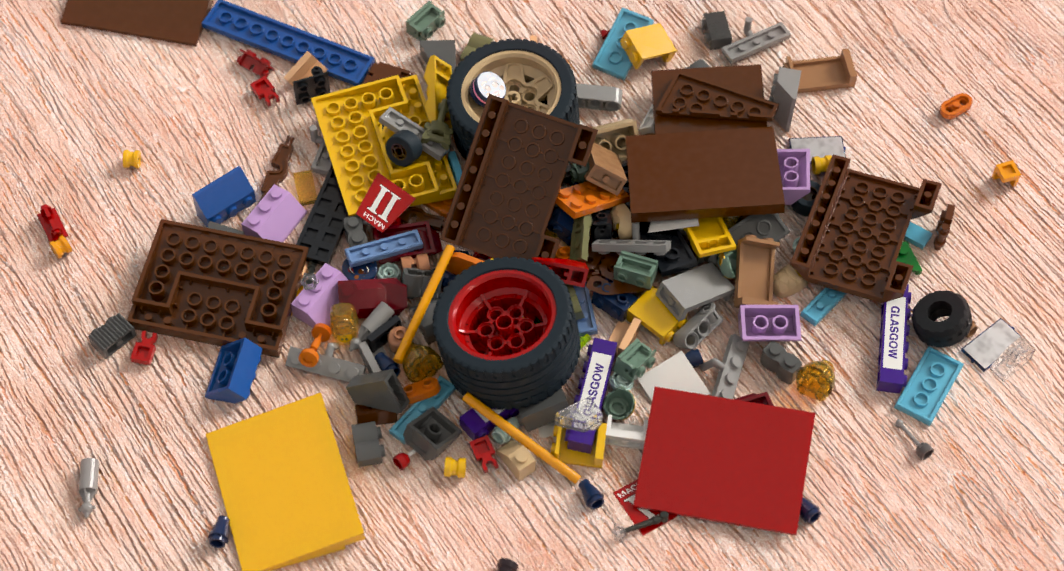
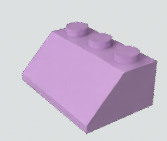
[777,149,810,205]
[241,184,307,242]
[291,263,348,327]
[738,305,801,341]

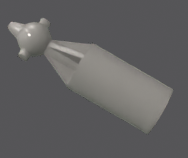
[349,301,395,352]
[78,458,99,519]

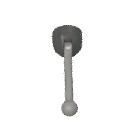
[896,419,934,460]

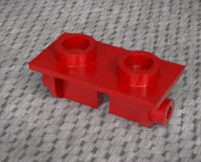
[237,49,275,78]
[37,204,68,242]

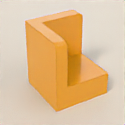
[991,160,1021,187]

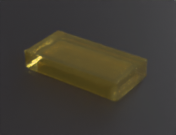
[293,170,317,206]

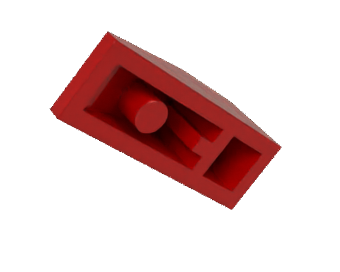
[531,257,589,287]

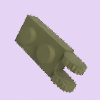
[569,215,592,262]

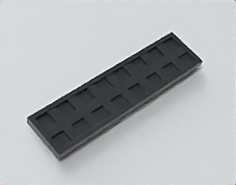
[296,165,349,265]

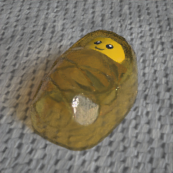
[330,303,359,346]

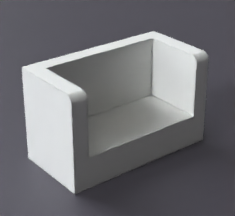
[605,414,648,450]

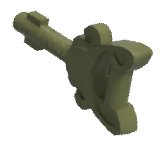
[421,99,453,150]

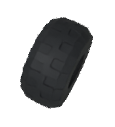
[912,291,973,348]

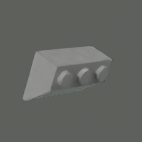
[769,67,801,132]

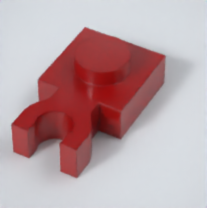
[250,76,280,107]
[130,331,158,366]
[469,435,499,474]

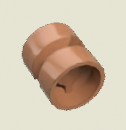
[400,253,430,274]

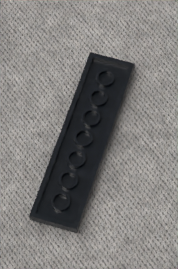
[622,163,697,277]

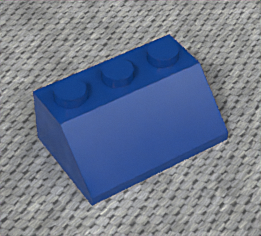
[192,166,256,228]
[205,337,263,404]

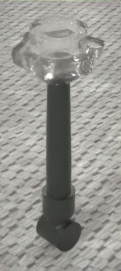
[300,261,319,290]
[611,511,668,543]

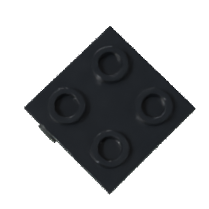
[293,66,330,105]

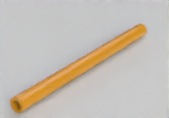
[393,244,455,364]
[462,392,581,484]

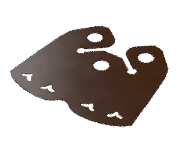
[585,239,653,295]

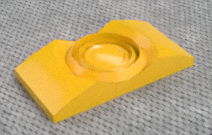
[424,55,452,128]
[682,217,737,258]

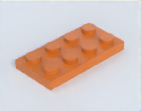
[556,181,630,219]

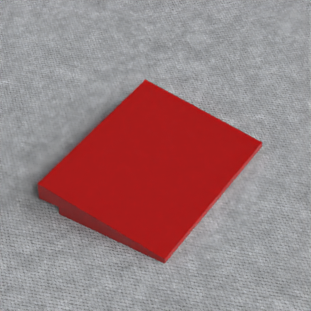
[633,387,815,536]

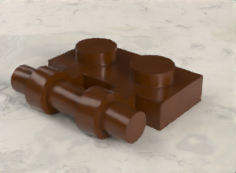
[933,204,955,250]

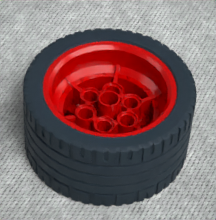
[432,257,581,410]

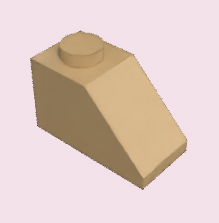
[495,440,536,481]

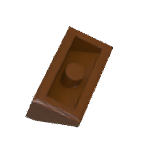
[355,404,397,425]

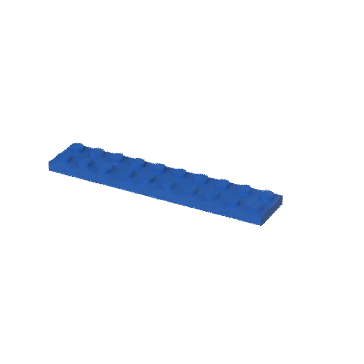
[202,0,375,86]

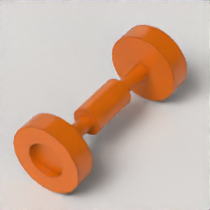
[298,323,332,368]

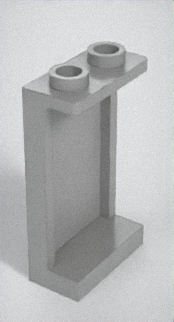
[656,262,735,321]

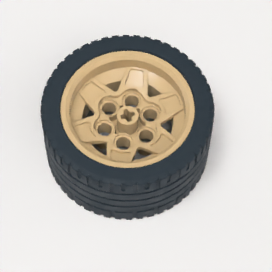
[446,39,580,160]

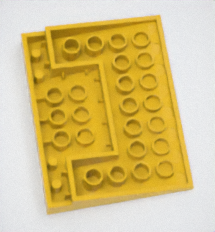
[311,75,457,217]
[206,392,365,571]

